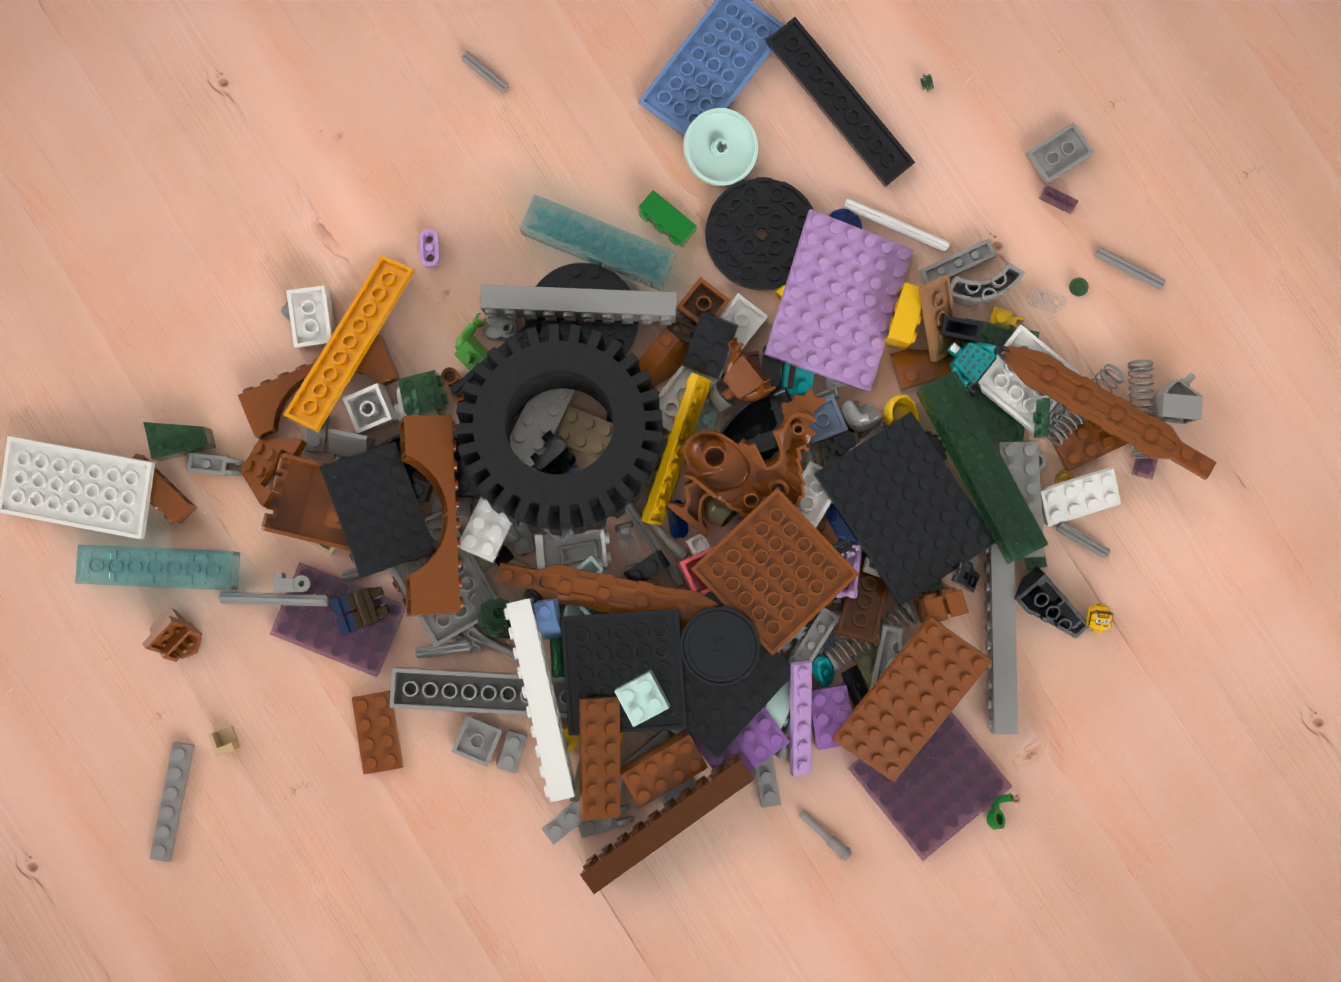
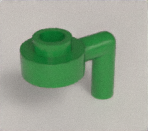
[986,793,1014,830]

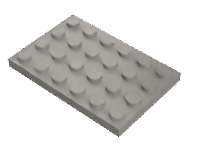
[389,510,503,647]

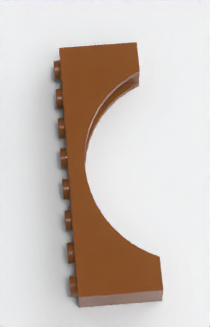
[238,335,401,439]

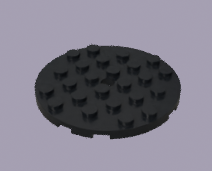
[705,177,814,290]
[525,263,639,355]

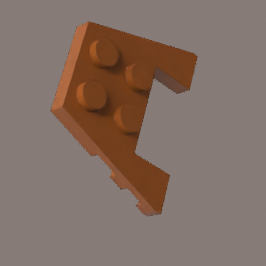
[240,438,307,509]

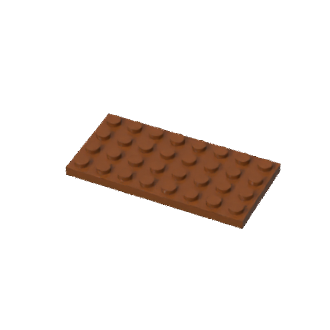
[832,615,993,782]

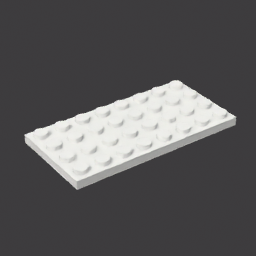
[0,436,155,539]

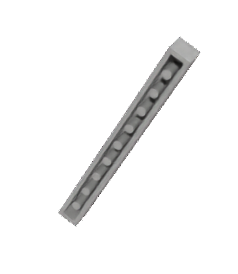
[984,539,1018,734]

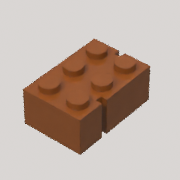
[913,587,969,623]

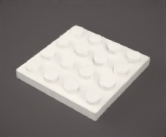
[978,325,1080,433]

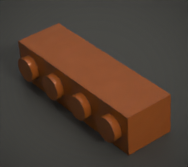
[132,453,197,524]

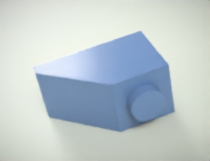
[534,598,562,639]

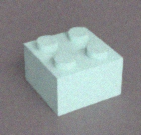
[614,670,670,727]

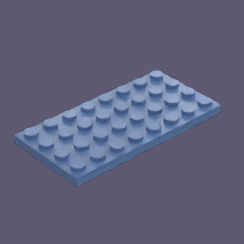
[638,0,784,137]

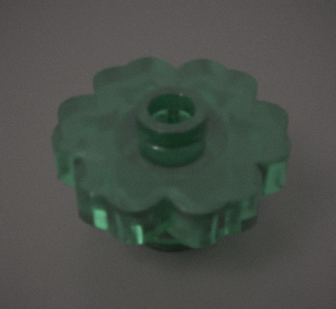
[477,598,511,638]

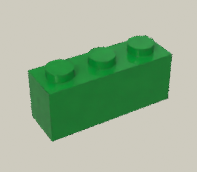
[638,190,697,247]

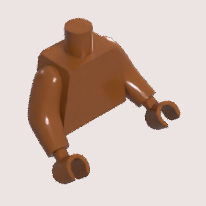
[722,337,776,402]

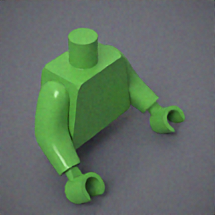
[455,313,488,371]

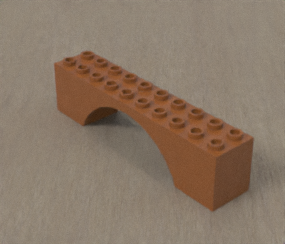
[400,415,463,617]

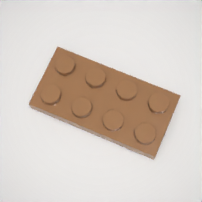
[919,275,960,362]

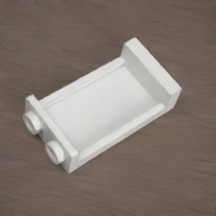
[535,529,611,569]

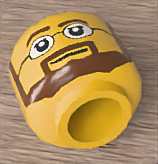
[1086,603,1113,633]

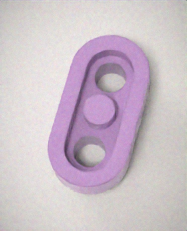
[419,229,440,268]

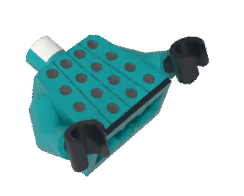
[947,342,1010,397]

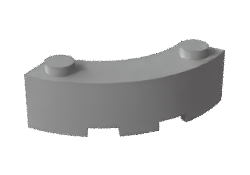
[950,263,1025,305]

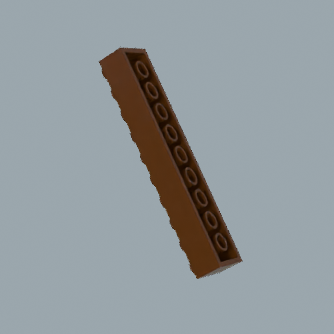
[580,752,756,894]

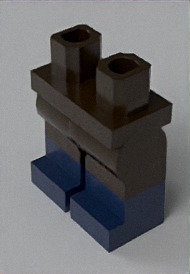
[330,586,391,635]

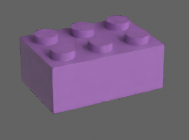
[811,683,851,750]

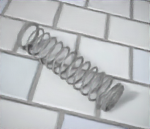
[1127,359,1155,458]
[1042,364,1125,446]
[823,602,918,671]

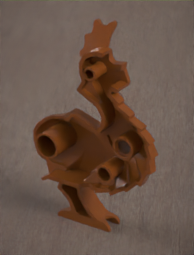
[667,388,825,538]

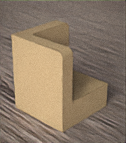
[208,726,240,757]

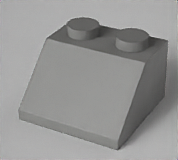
[328,428,376,460]

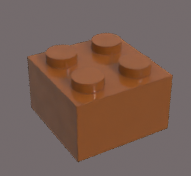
[677,277,731,326]

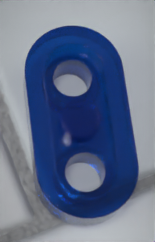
[666,500,688,539]

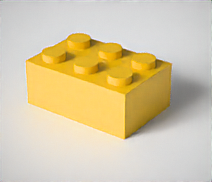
[884,282,923,351]

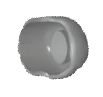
[842,400,883,432]

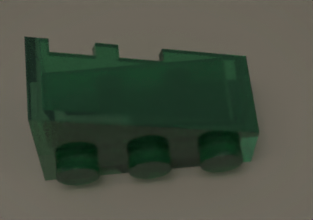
[143,422,216,461]

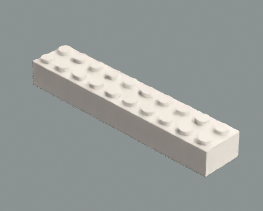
[504,598,577,802]

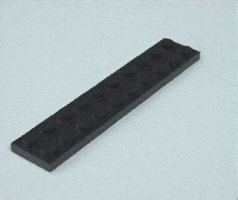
[765,17,915,188]

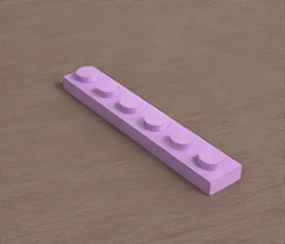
[790,660,812,777]

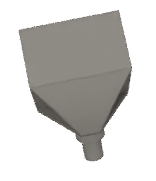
[1149,373,1203,424]

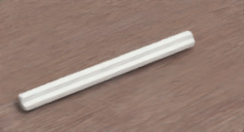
[844,198,950,252]

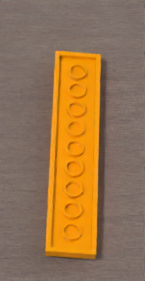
[283,255,415,433]

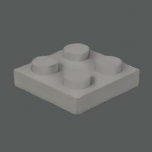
[452,715,503,767]

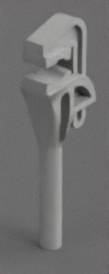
[451,625,519,661]

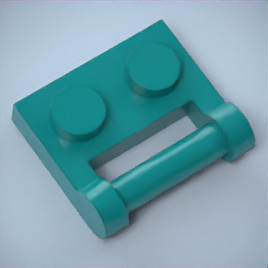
[777,362,814,396]

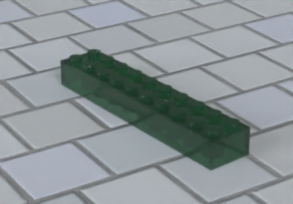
[916,371,1049,564]

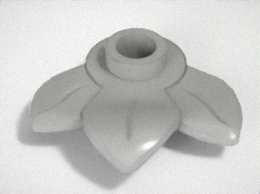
[484,316,518,340]

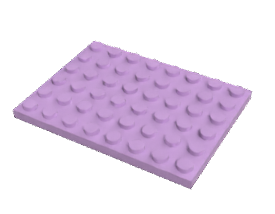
[764,209,913,393]

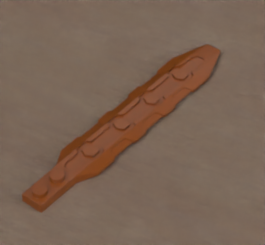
[1003,345,1217,480]
[497,562,721,629]

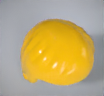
[883,394,920,426]

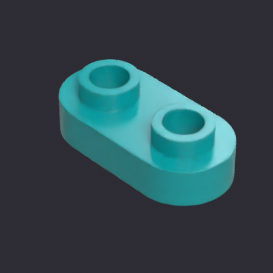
[812,655,835,687]

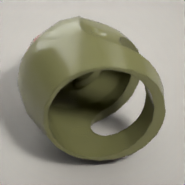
[703,496,738,527]

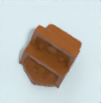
[142,608,202,662]

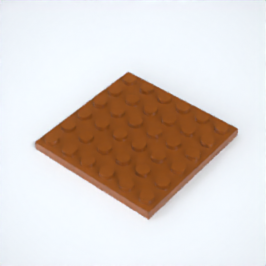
[691,488,859,656]

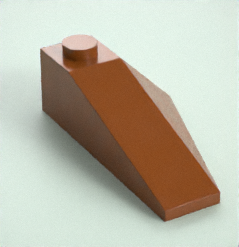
[639,327,688,387]
[890,349,955,391]

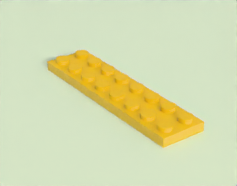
[641,373,712,526]

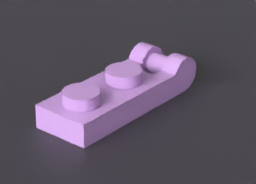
[836,545,862,598]

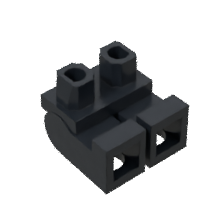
[530,430,576,475]

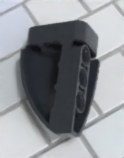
[720,387,792,460]

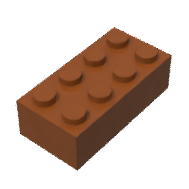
[620,729,708,808]

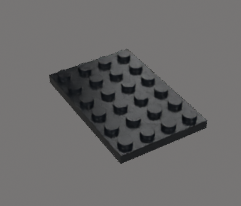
[319,442,436,579]

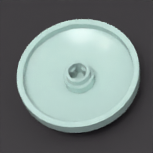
[683,108,758,186]

